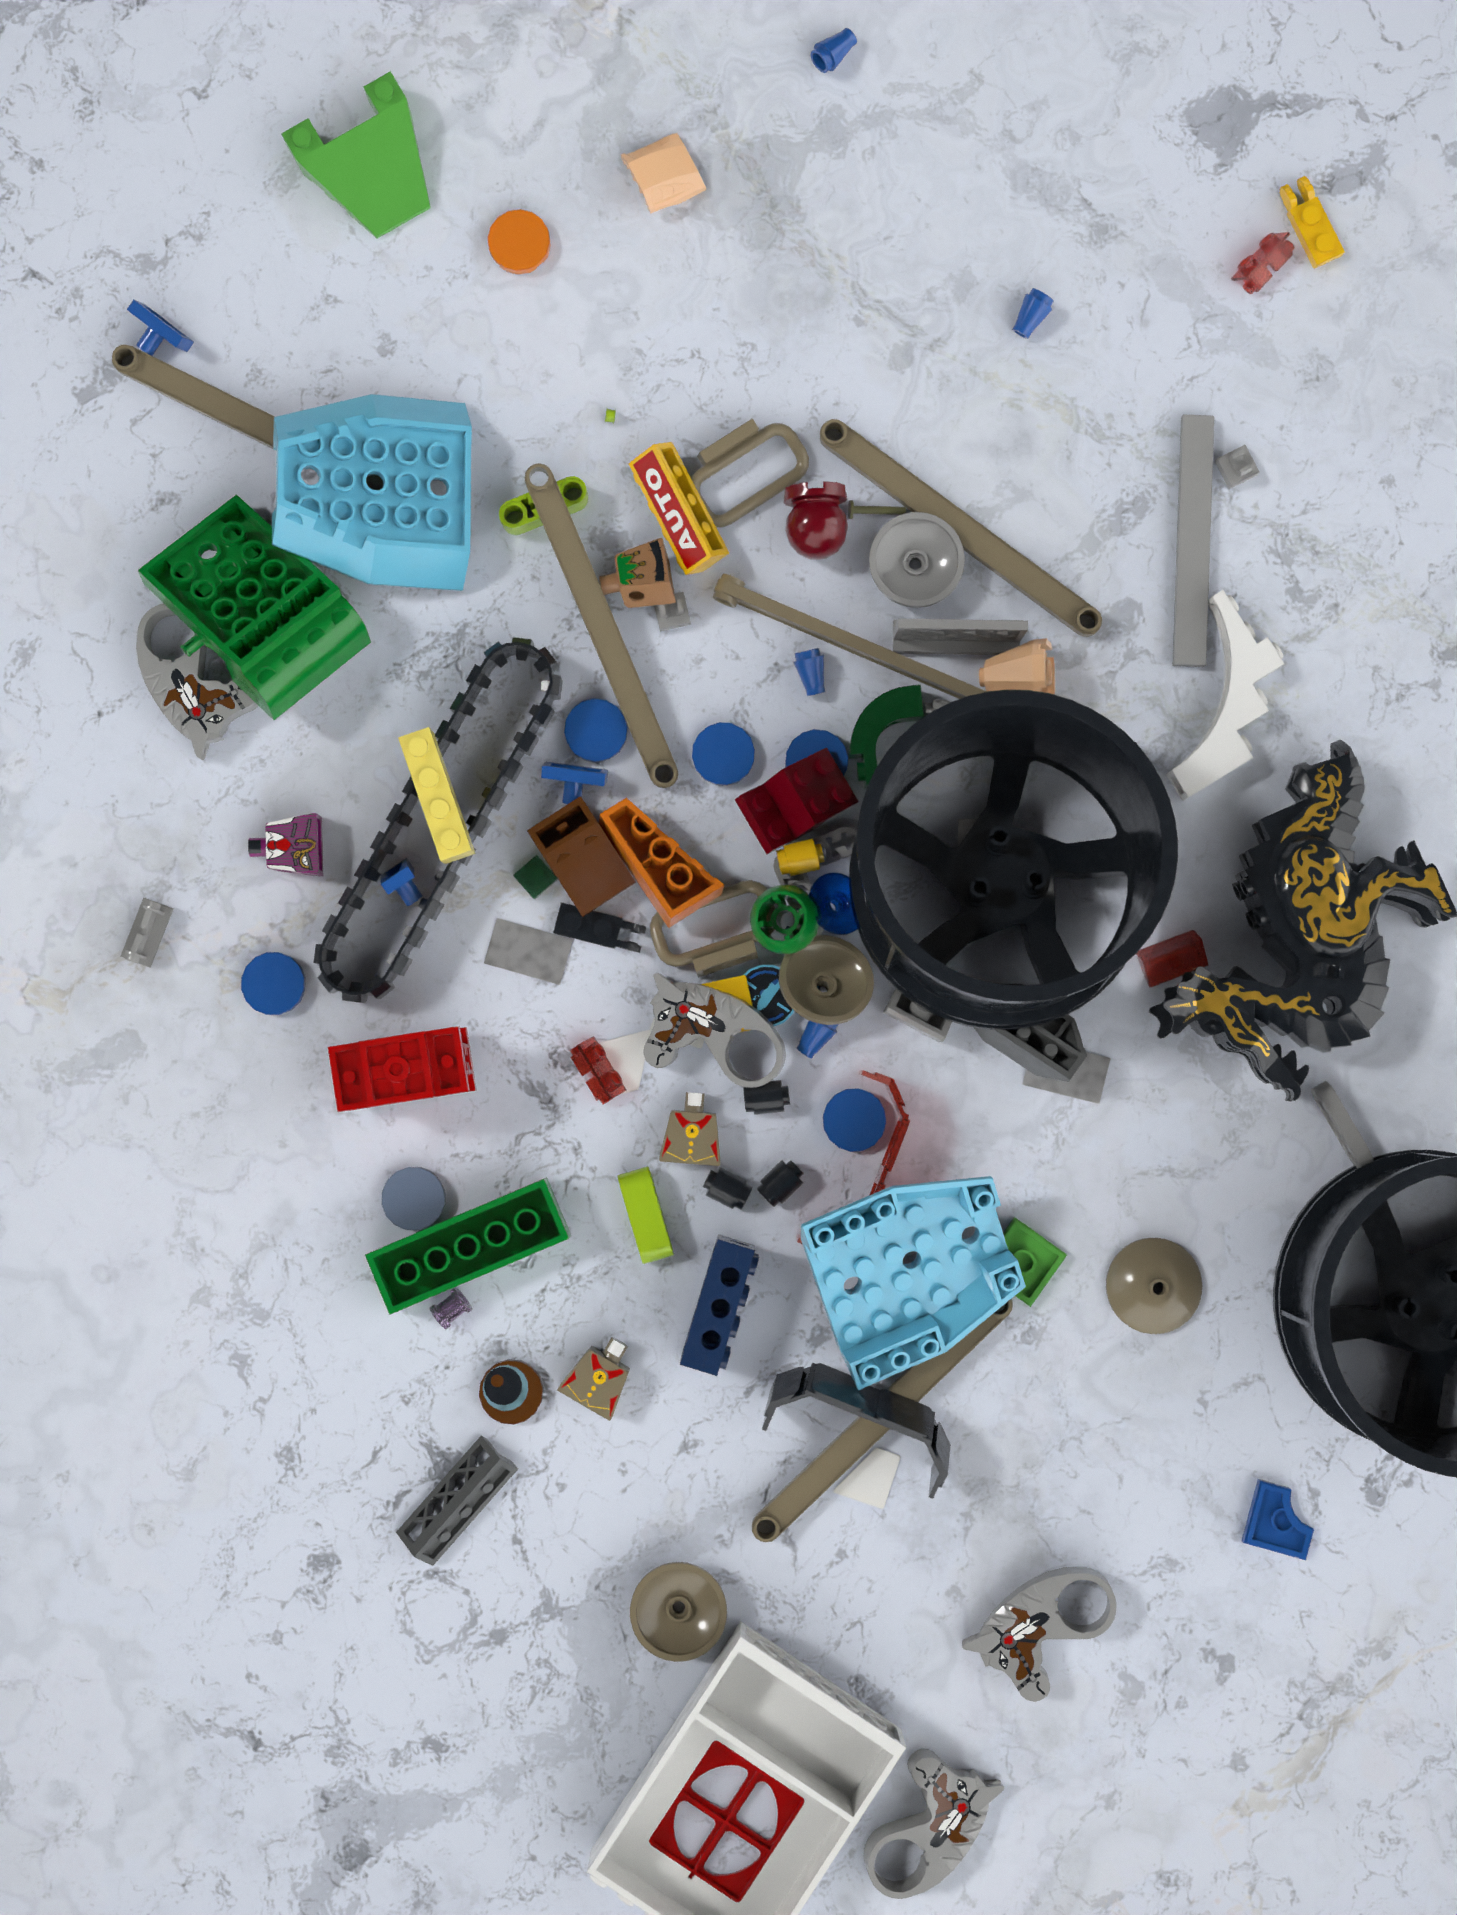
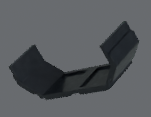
[762,1363,951,1499]

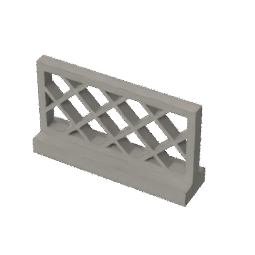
[893,619,1028,655]

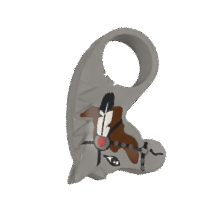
[136,603,258,760]
[643,973,786,1088]
[962,1567,1116,1702]
[863,1749,1004,1899]

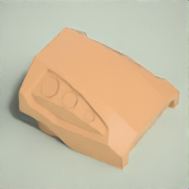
[621,133,706,214]

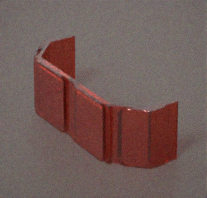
[796,1070,910,1244]

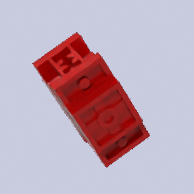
[328,1026,477,1112]

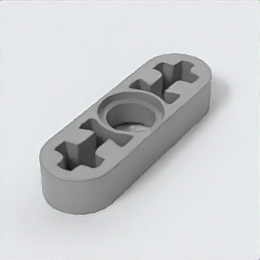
[1311,1081,1374,1168]

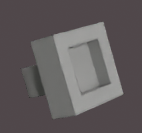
[1215,445,1260,489]
[654,592,691,632]

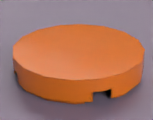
[488,209,551,274]

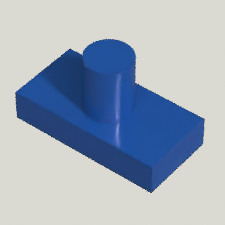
[127,299,194,356]
[541,761,608,804]
[381,858,423,906]

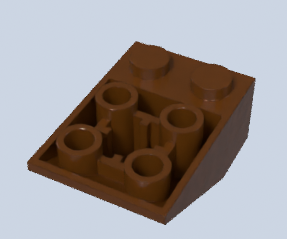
[527,796,636,917]

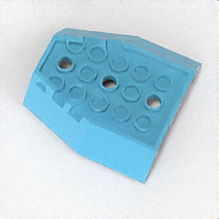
[272,394,472,591]
[801,1176,1026,1390]

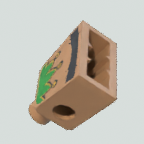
[599,538,676,608]

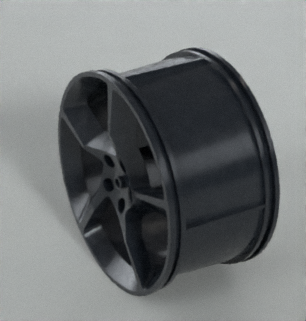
[849,690,1178,1030]
[1273,1150,1457,1478]

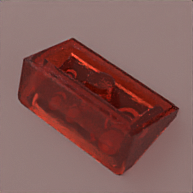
[1136,930,1209,988]

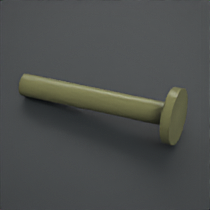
[848,500,906,519]

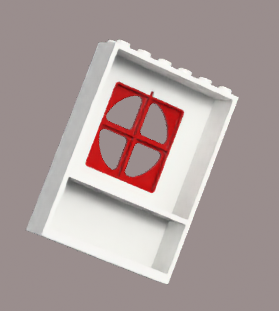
[587,1621,906,1915]

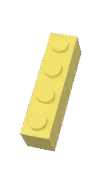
[398,727,476,864]

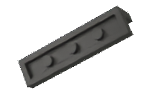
[396,1435,518,1566]

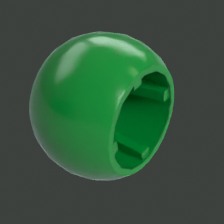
[750,885,820,954]

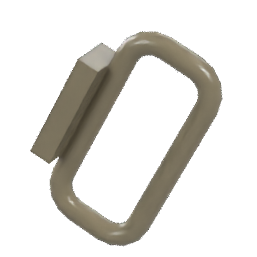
[691,418,809,527]
[649,880,775,978]

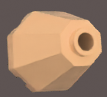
[979,638,1055,695]

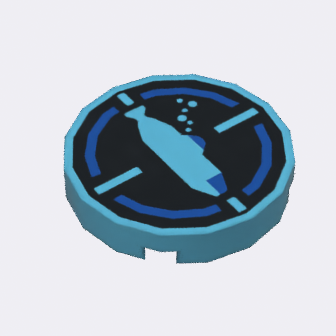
[744,965,794,1026]

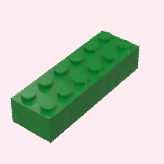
[365,1177,571,1315]

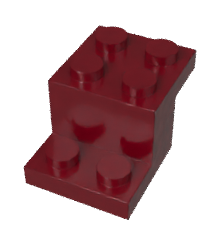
[734,747,859,855]

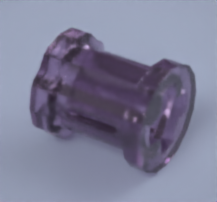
[429,1287,472,1330]

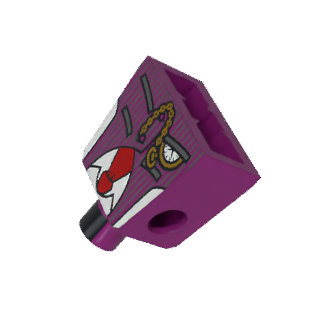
[248,813,324,877]

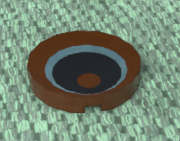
[479,1359,544,1425]

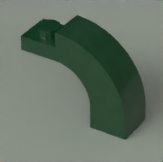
[849,685,924,789]

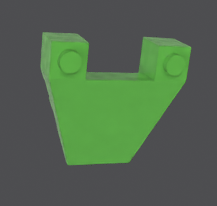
[281,71,431,239]

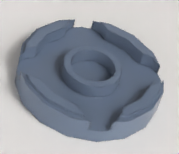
[381,1167,446,1230]

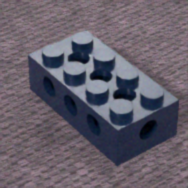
[680,1234,759,1376]

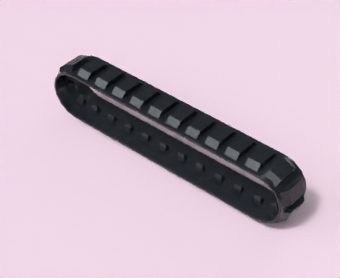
[313,637,563,1003]

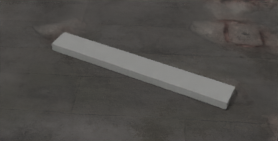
[1172,414,1214,667]

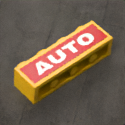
[628,442,729,575]

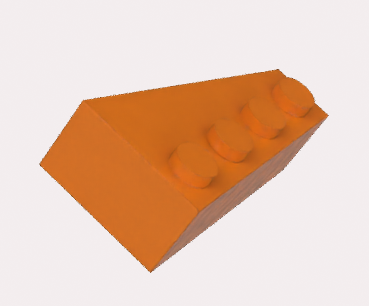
[599,797,724,928]

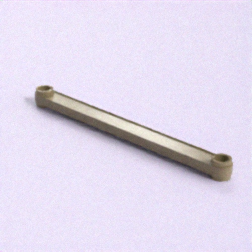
[112,345,383,490]
[819,419,1102,637]
[524,463,678,788]
[713,574,987,699]
[752,1298,1013,1542]

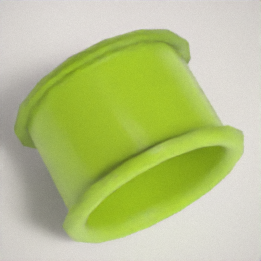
[605,409,616,424]

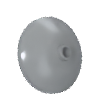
[869,512,965,608]

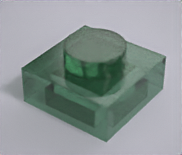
[513,855,558,900]

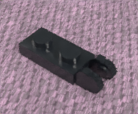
[553,902,646,953]

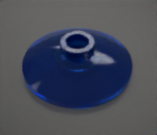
[809,872,860,935]

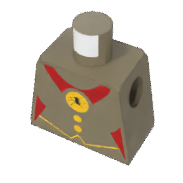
[659,1092,720,1166]
[557,1337,630,1421]

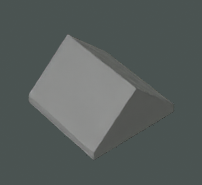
[883,988,952,1042]

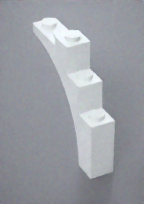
[1166,590,1284,801]

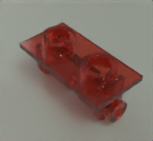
[1231,232,1295,294]
[570,1036,627,1105]

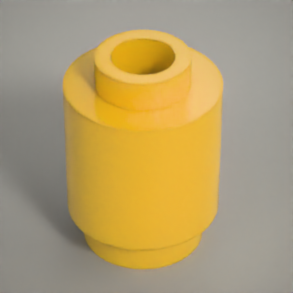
[776,839,825,877]

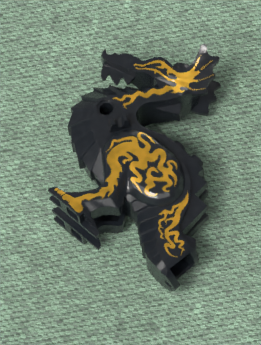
[1149,740,1457,1102]

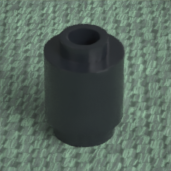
[743,1080,790,1115]
[757,1160,804,1207]
[703,1167,753,1210]

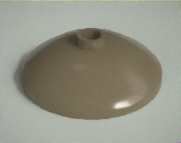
[779,935,874,1025]
[1106,1238,1202,1334]
[630,1562,727,1662]

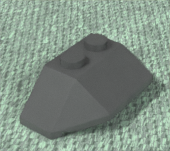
[973,984,1087,1082]

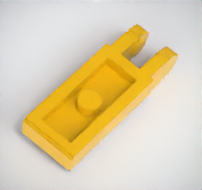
[1279,176,1345,269]

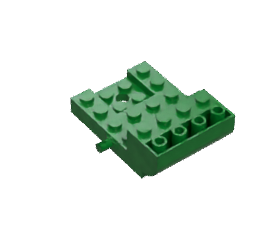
[138,494,371,720]

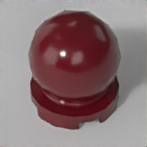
[783,481,848,560]

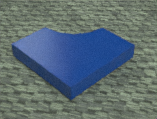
[1241,1479,1314,1560]

